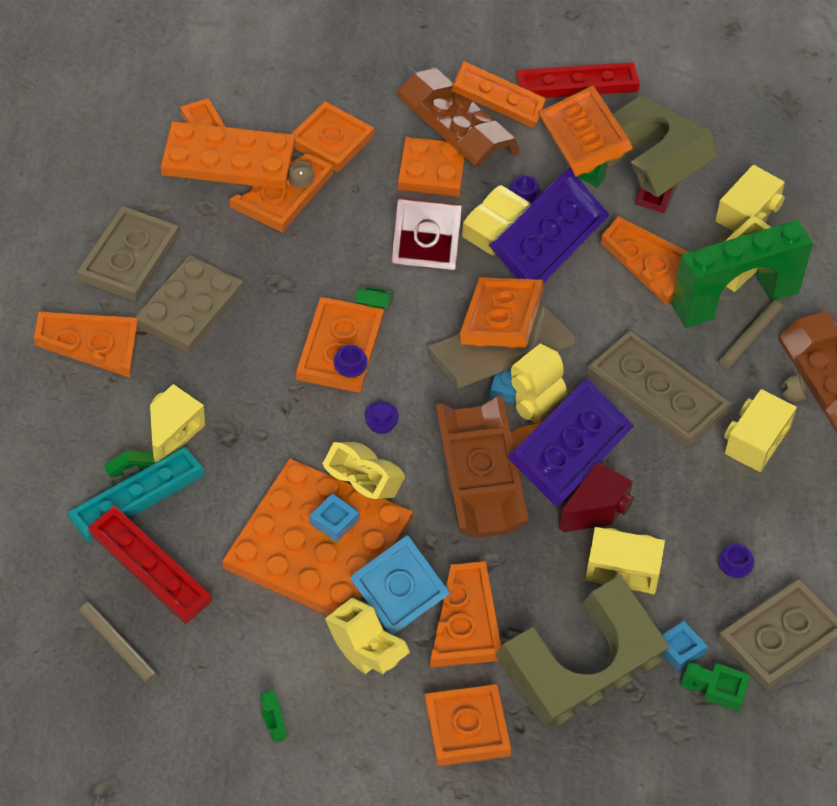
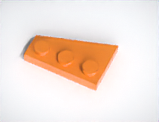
[229,153,334,233]
[601,216,688,306]
[34,312,138,378]
[430,561,501,668]

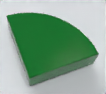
[104,450,155,477]
[260,690,287,743]

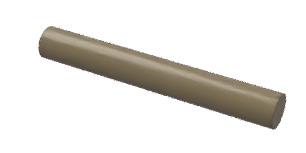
[719,300,783,369]
[79,602,158,685]

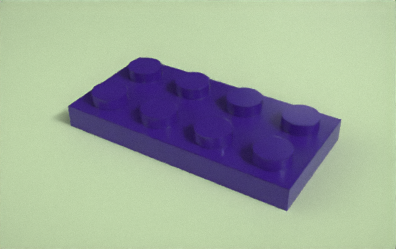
[489,168,609,283]
[507,378,634,507]

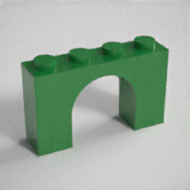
[671,220,813,328]

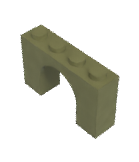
[607,95,718,197]
[495,575,670,729]

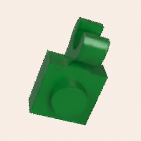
[680,663,750,712]

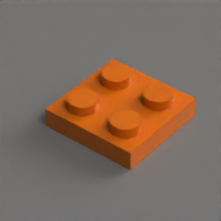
[291,101,375,172]
[398,137,465,197]
[424,684,512,766]

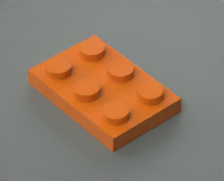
[460,277,544,348]
[296,297,384,393]

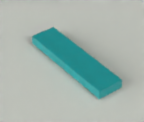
[67,446,205,543]

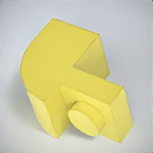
[325,598,410,674]

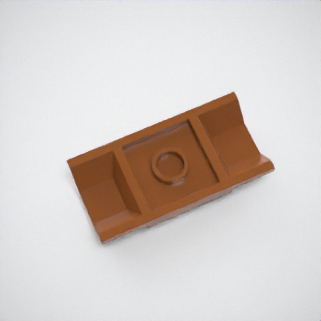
[396,68,520,167]
[778,310,837,433]
[435,396,529,538]

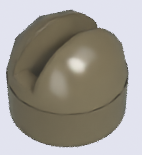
[289,160,314,188]
[781,374,808,403]

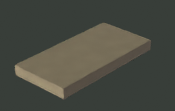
[427,304,575,388]
[586,330,732,449]

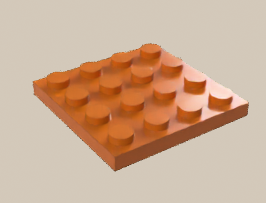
[222,458,413,616]

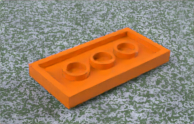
[538,86,633,177]
[160,121,295,189]

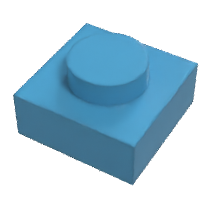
[489,369,517,404]
[309,493,360,543]
[662,621,708,671]

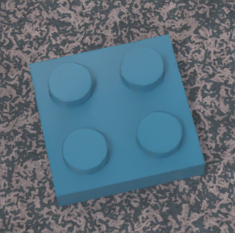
[349,535,450,635]

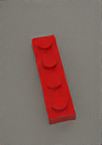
[516,62,640,98]
[88,506,212,625]

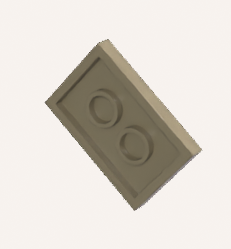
[77,206,180,301]
[134,255,244,354]
[718,579,837,691]

